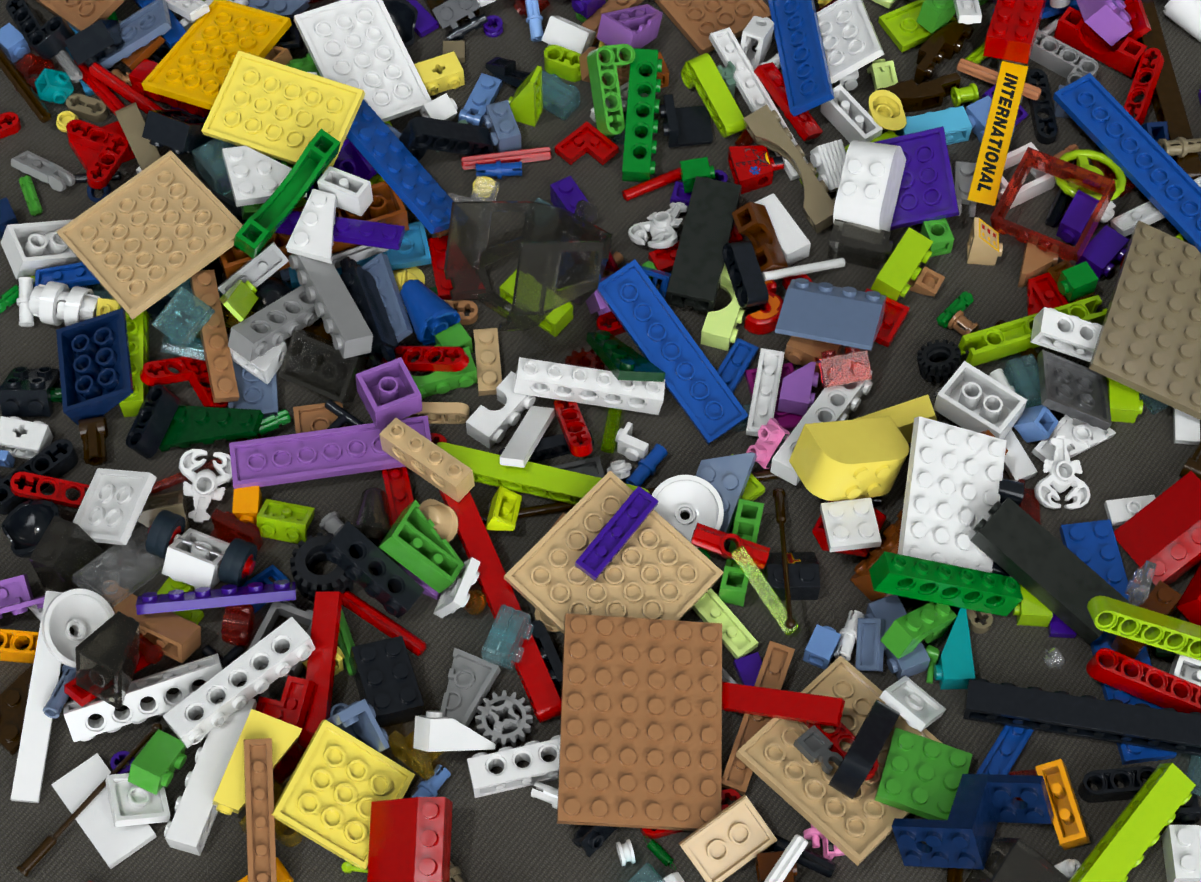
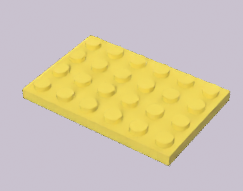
[201,50,365,174]

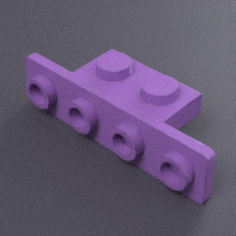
[0,574,45,619]

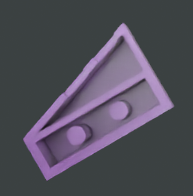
[597,4,663,54]

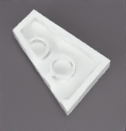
[286,189,336,264]
[1032,415,1116,463]

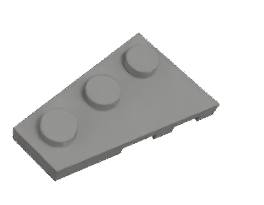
[440,647,501,727]

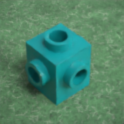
[34,68,74,104]

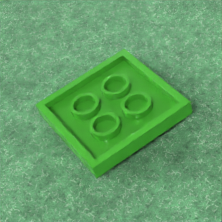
[874,728,973,820]

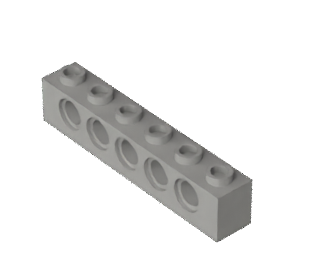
[228,285,321,362]

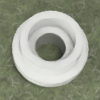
[607,460,632,479]

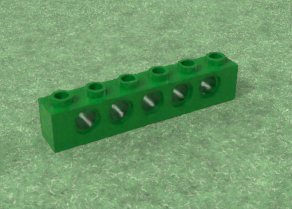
[622,48,662,182]
[869,551,1023,617]

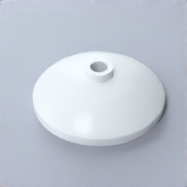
[652,475,724,549]
[42,589,118,668]

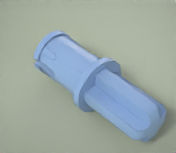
[525,0,544,42]

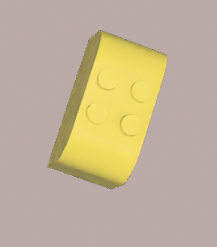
[789,416,909,501]

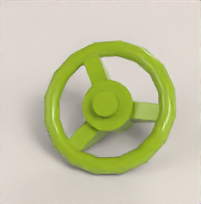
[1053,149,1126,204]

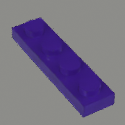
[575,486,659,581]

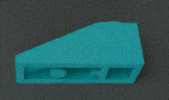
[934,608,975,690]

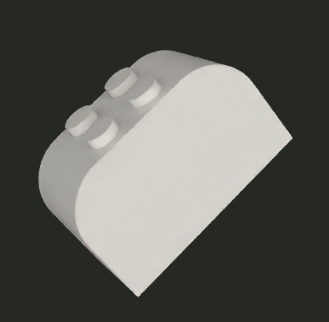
[833,140,906,247]

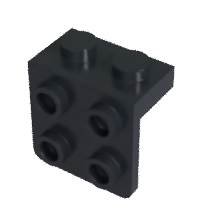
[659,94,713,148]
[0,366,60,417]

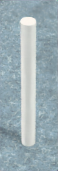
[762,258,845,281]

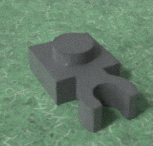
[793,725,843,775]

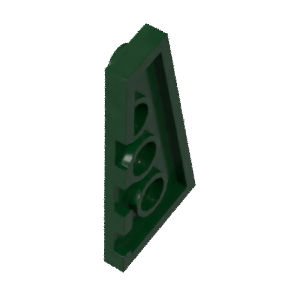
[586,330,665,382]
[159,405,264,452]

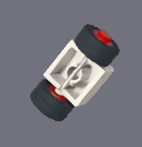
[145,510,258,589]

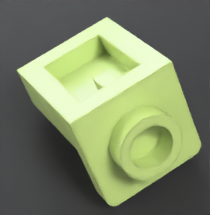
[867,59,898,91]

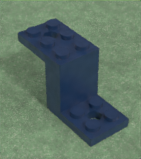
[892,774,1054,869]

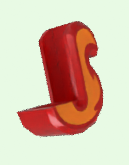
[744,280,783,335]

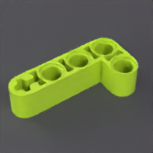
[681,53,746,138]

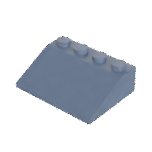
[775,278,886,351]

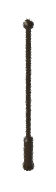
[773,488,796,629]
[16,722,162,877]

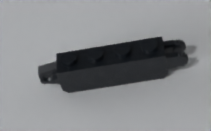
[340,256,399,367]

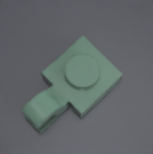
[717,61,736,97]

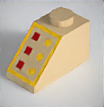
[967,217,1003,266]

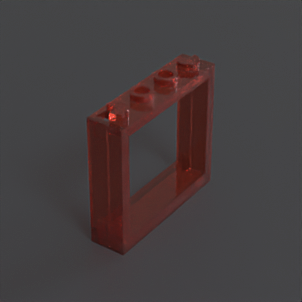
[990,147,1116,262]

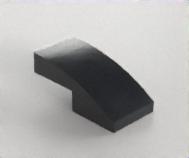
[485,57,530,87]

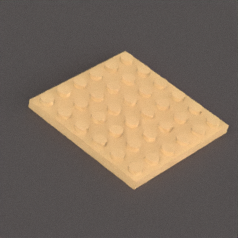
[57,151,243,320]
[504,471,724,634]
[736,656,943,866]

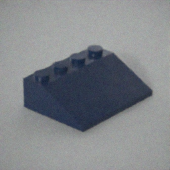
[56,308,134,425]

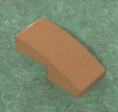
[908,266,945,297]

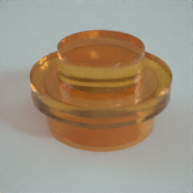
[463,589,486,615]

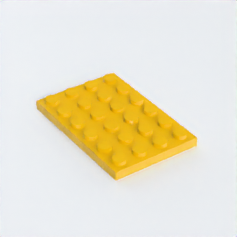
[141,0,292,110]

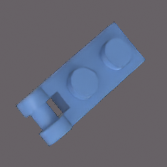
[458,73,503,126]

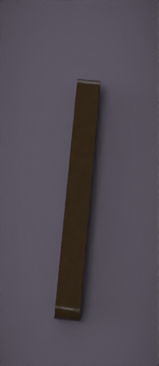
[1124,0,1201,180]

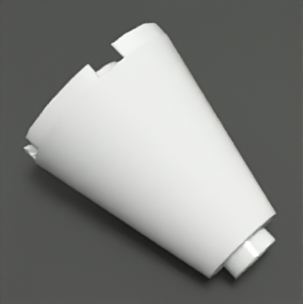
[1162,0,1201,42]

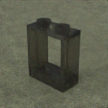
[827,219,894,270]

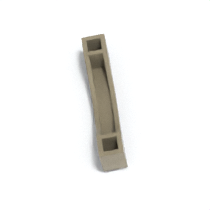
[743,104,836,234]

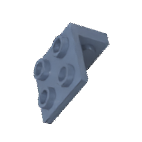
[326,699,389,752]

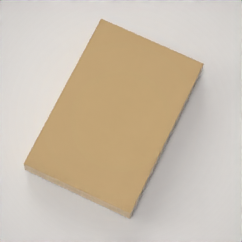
[678,794,777,882]

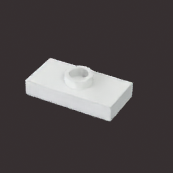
[1104,495,1155,526]

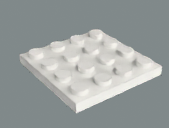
[817,0,884,84]

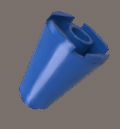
[400,280,461,346]

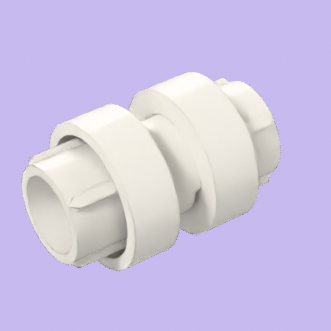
[29,281,101,326]

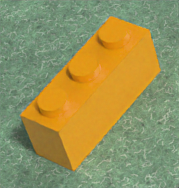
[1035,759,1091,851]

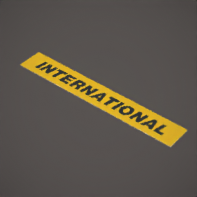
[967,61,1028,206]

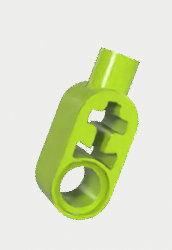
[544,45,582,82]

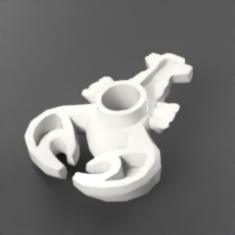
[628,202,688,249]
[1034,435,1090,510]
[178,449,233,523]

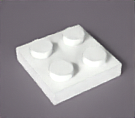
[820,498,882,552]
[433,557,481,618]
[879,675,946,732]
[105,773,171,827]

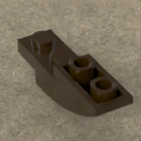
[914,20,974,84]
[872,72,961,112]

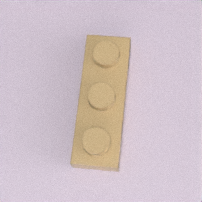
[473,328,502,396]

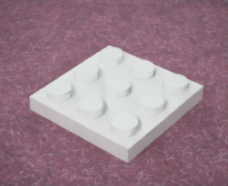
[67,468,157,546]

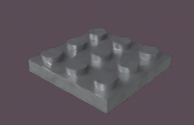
[1037,350,1112,431]

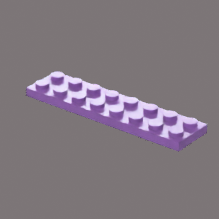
[229,415,432,489]

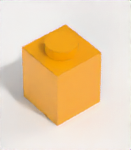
[232,486,262,527]

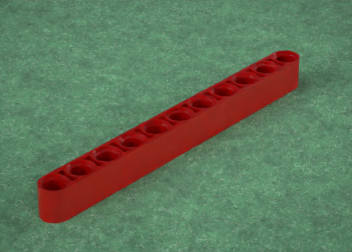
[439,490,561,723]

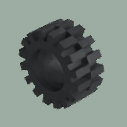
[917,339,962,383]

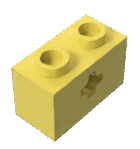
[414,51,465,96]

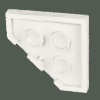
[222,146,307,207]

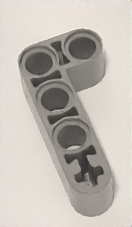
[1029,29,1099,86]

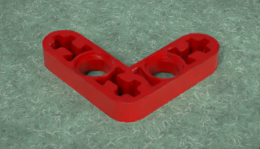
[66,119,130,189]
[140,355,228,408]

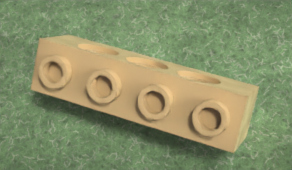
[379,418,475,503]

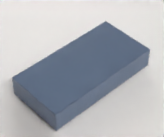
[855,618,885,672]

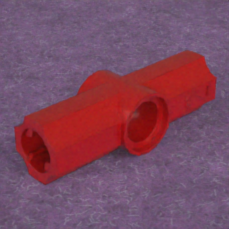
[690,523,770,570]

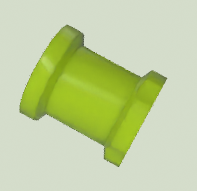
[951,83,979,107]

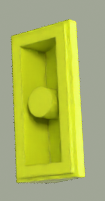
[485,486,522,531]

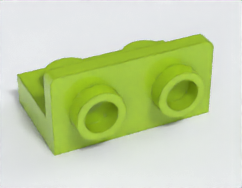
[257,499,315,544]

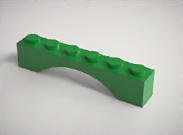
[234,129,341,259]

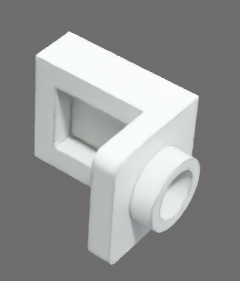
[615,422,649,462]

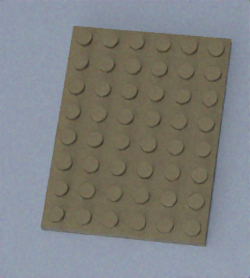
[1088,221,1201,420]

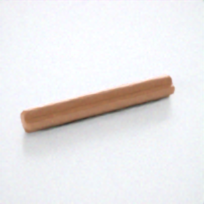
[957,58,1042,101]

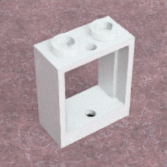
[997,142,1056,210]

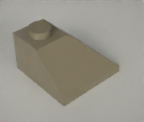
[138,490,190,532]

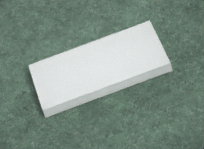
[51,753,157,869]

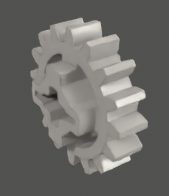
[475,690,533,748]

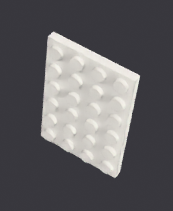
[294,0,432,122]
[898,416,1007,573]

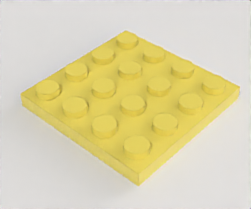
[271,719,415,870]

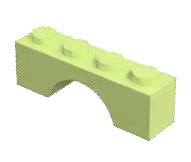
[700,264,745,351]

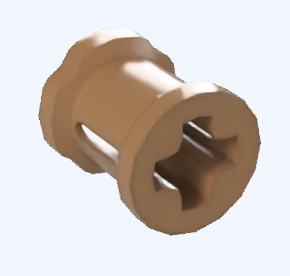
[947,310,980,336]

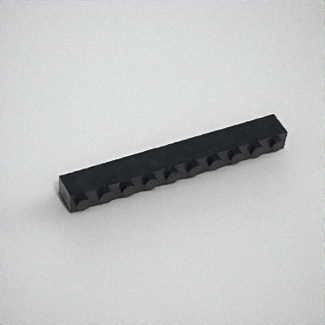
[963,678,1201,756]

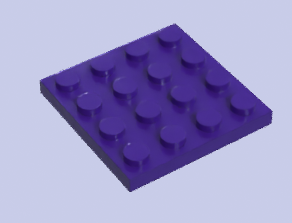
[873,126,960,230]

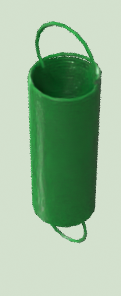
[644,836,676,870]

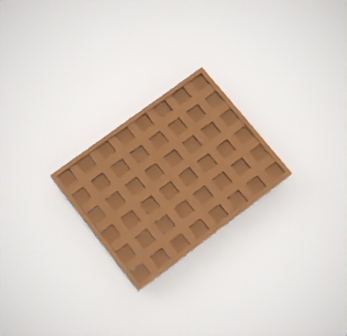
[557,613,722,831]

